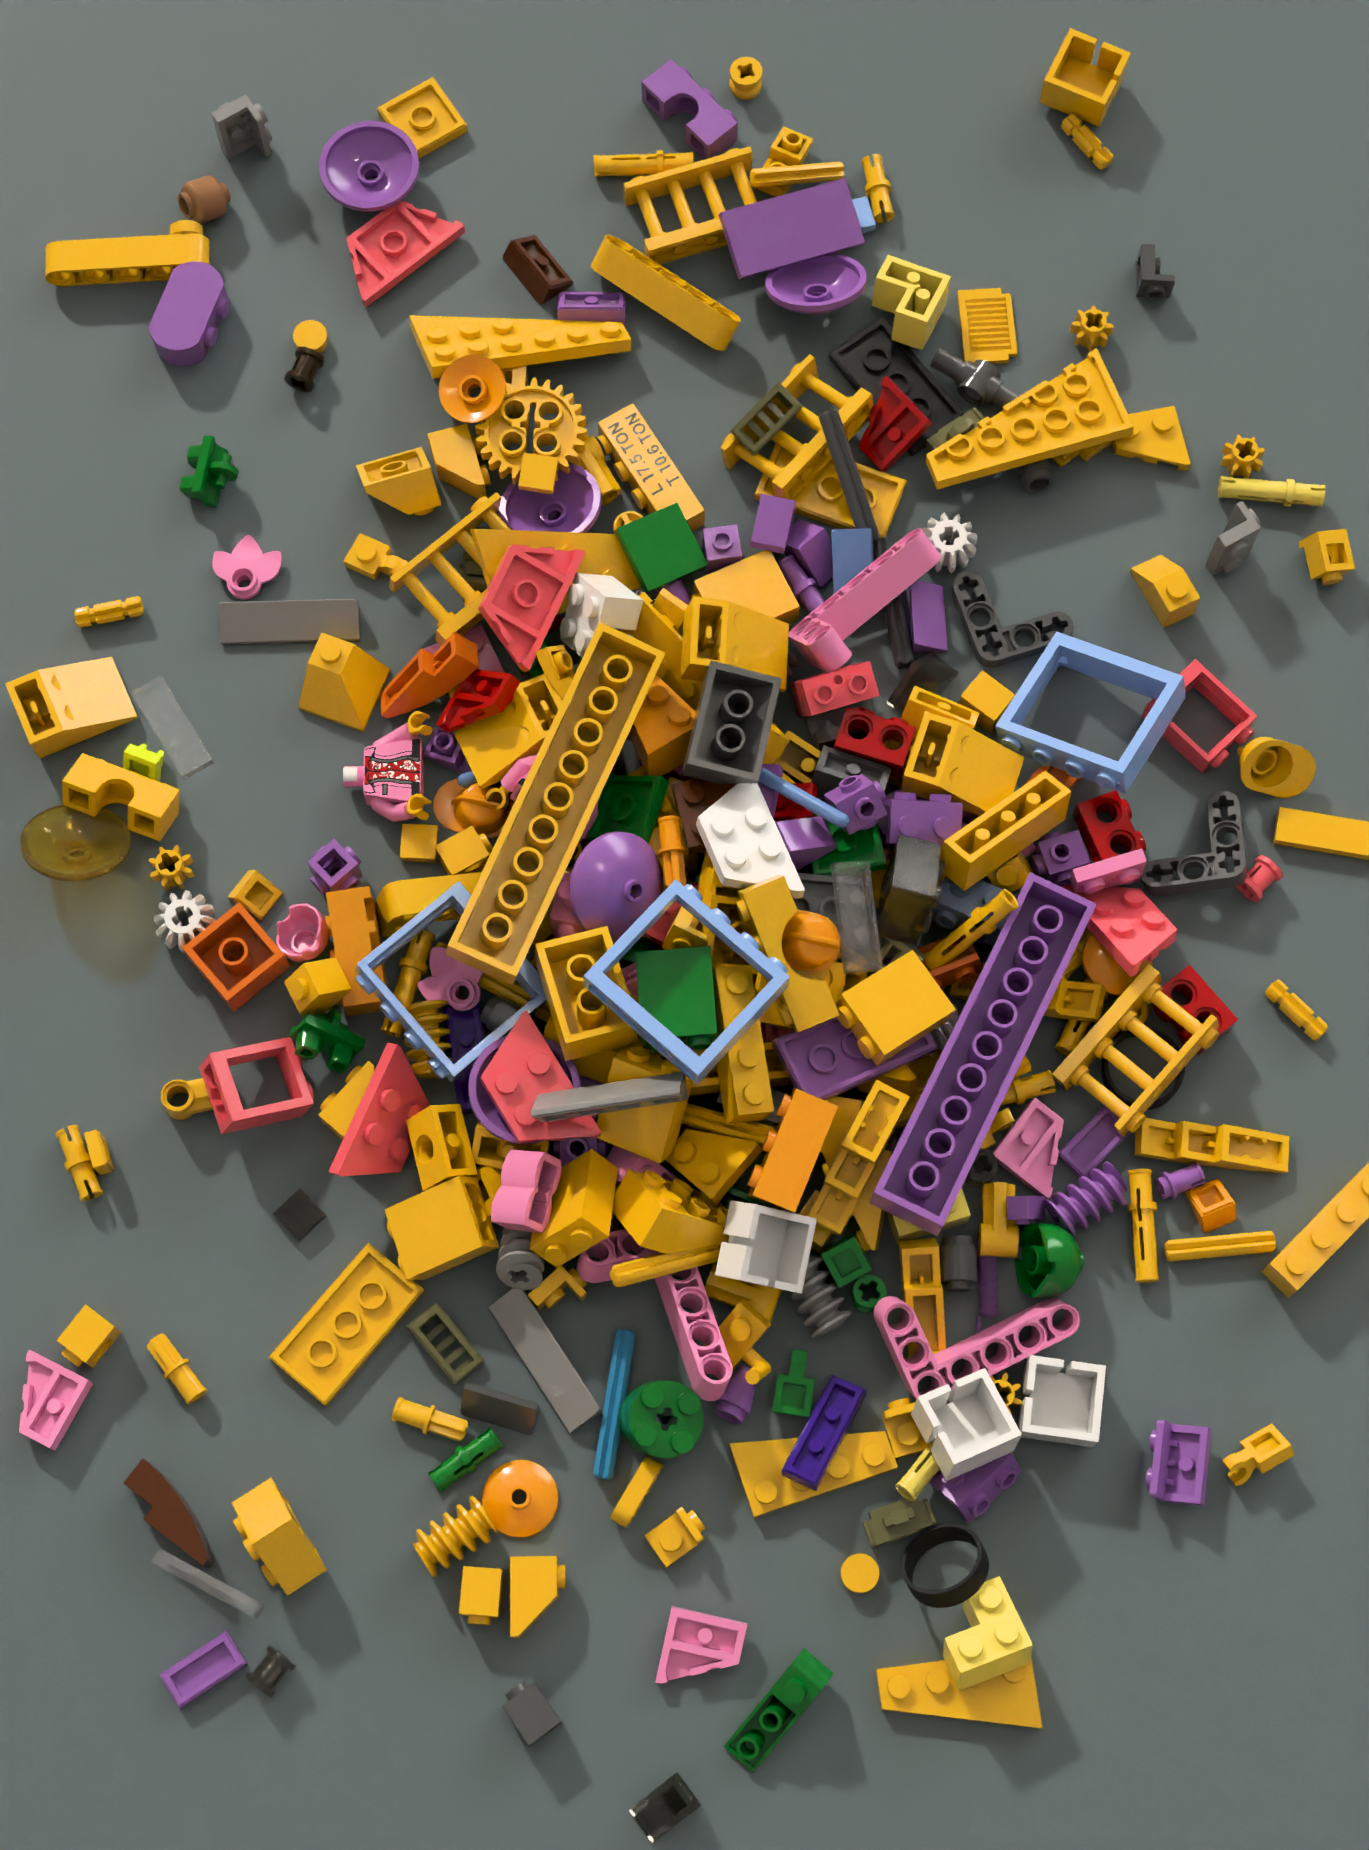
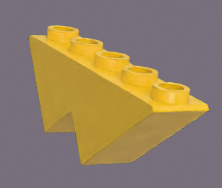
[792,1089,893,1251]

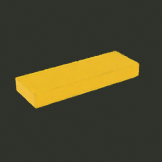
[1273,807,1369,860]

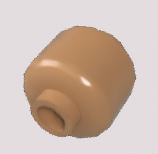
[178,175,231,224]

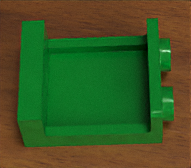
[635,946,718,1053]

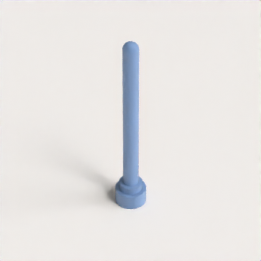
[759,767,850,828]

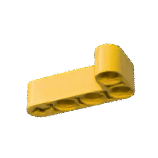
[375,872,482,938]

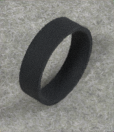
[1101,1027,1185,1110]
[901,1523,989,1608]

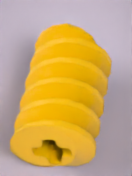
[403,1000,452,1079]
[412,1496,499,1577]

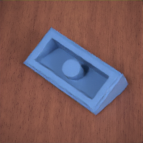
[831,528,873,593]

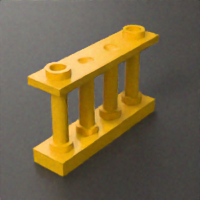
[623,146,757,265]
[720,354,874,500]
[389,492,511,646]
[1052,964,1219,1137]

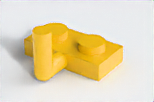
[702,1299,772,1385]

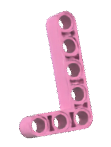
[789,528,942,673]
[576,1229,733,1401]
[873,1296,1080,1399]

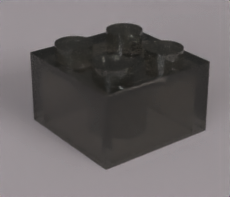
[874,834,945,946]

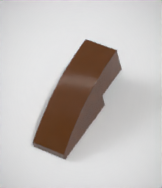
[123,1458,214,1568]

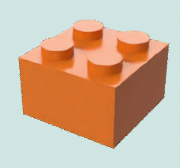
[182,902,290,1012]

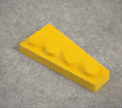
[620,592,703,711]
[729,1431,898,1518]
[876,1658,1043,1729]

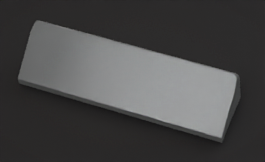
[218,599,360,644]
[531,1072,688,1123]
[489,1288,602,1434]

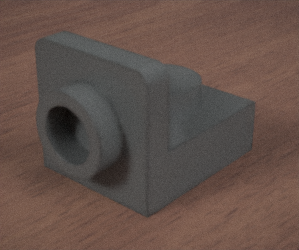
[1136,244,1175,300]

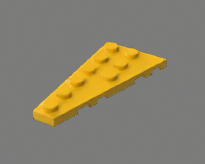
[409,315,631,379]
[926,348,1134,490]
[470,529,641,615]

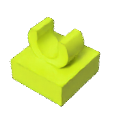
[123,744,164,782]

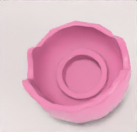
[276,903,329,963]

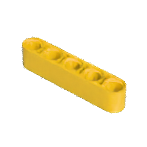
[45,233,210,286]
[590,235,741,351]

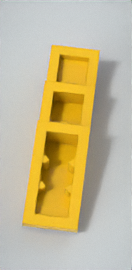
[950,963,1107,1023]
[807,1080,910,1237]
[1134,1118,1290,1173]

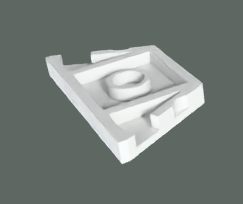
[696,783,805,899]

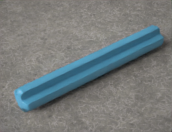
[593,1329,636,1480]

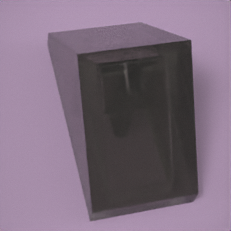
[887,651,959,715]
[629,1772,701,1843]

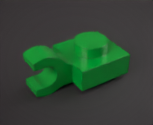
[772,1349,815,1418]

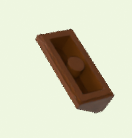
[503,235,574,304]

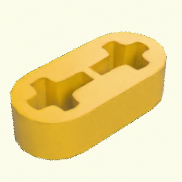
[610,1456,664,1528]

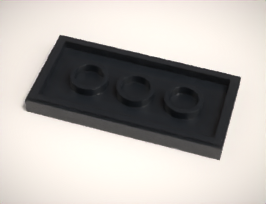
[829,317,965,456]

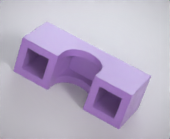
[642,59,738,160]

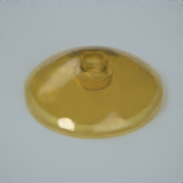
[20,805,131,882]

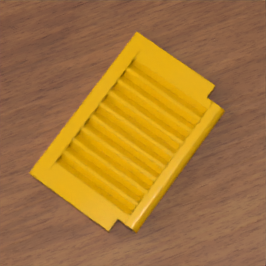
[957,288,1018,364]

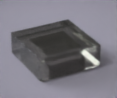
[273,1188,327,1242]

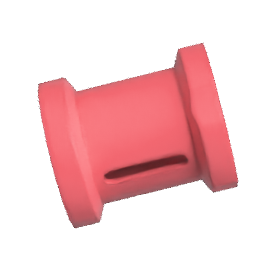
[1236,855,1283,903]

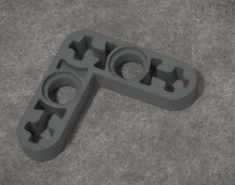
[951,571,1074,668]
[1141,791,1248,896]

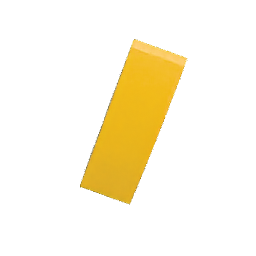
[898,1238,946,1358]

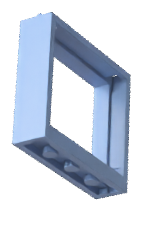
[995,632,1186,794]
[584,879,790,1085]
[355,881,547,1083]

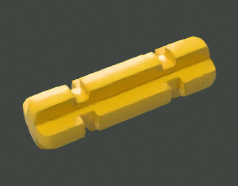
[1061,113,1114,170]
[74,596,144,628]
[1265,979,1328,1041]

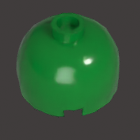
[1015,1223,1084,1298]

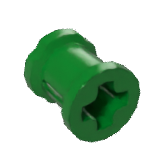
[851,1274,886,1314]

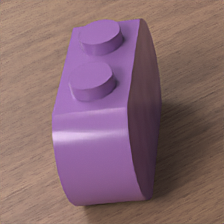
[148,261,230,366]

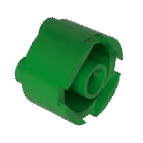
[619,1380,704,1458]

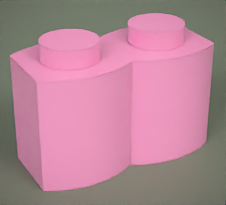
[491,1149,561,1233]

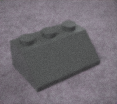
[681,660,782,784]

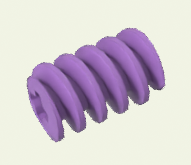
[1044,1161,1127,1237]

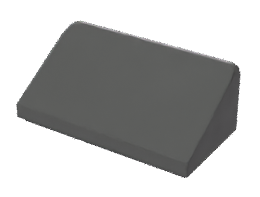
[460,1382,540,1435]

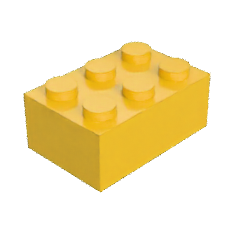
[535,926,638,1061]

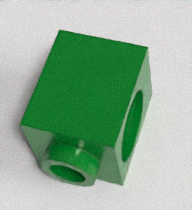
[821,1232,873,1288]

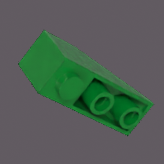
[724,1648,834,1773]

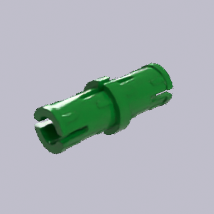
[428,1427,504,1492]

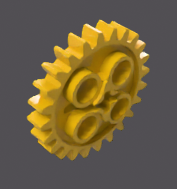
[475,377,588,485]

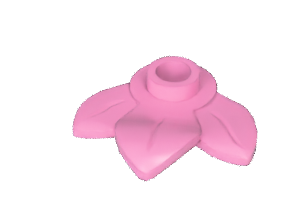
[212,535,282,600]
[417,947,484,1011]

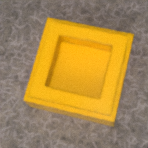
[518,453,559,495]
[400,824,439,863]
[84,1129,114,1175]

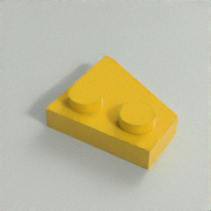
[1112,406,1191,471]

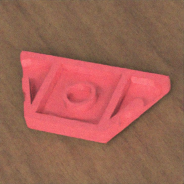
[346,200,465,308]
[478,545,586,672]
[1061,884,1177,977]
[480,1011,602,1144]
[328,1042,430,1177]

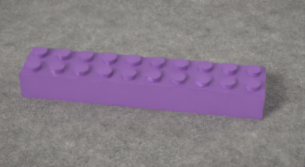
[869,872,1097,1236]

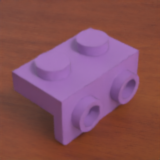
[883,792,963,846]
[1146,1420,1212,1506]
[930,1453,1022,1523]

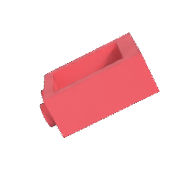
[1141,659,1257,774]
[789,661,880,717]
[199,1037,314,1135]

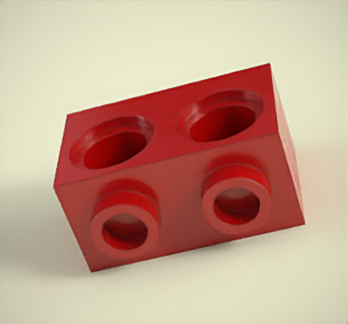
[834,707,916,778]
[1072,790,1146,863]
[1153,964,1238,1055]

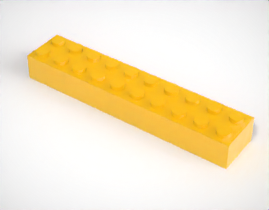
[445,622,666,986]

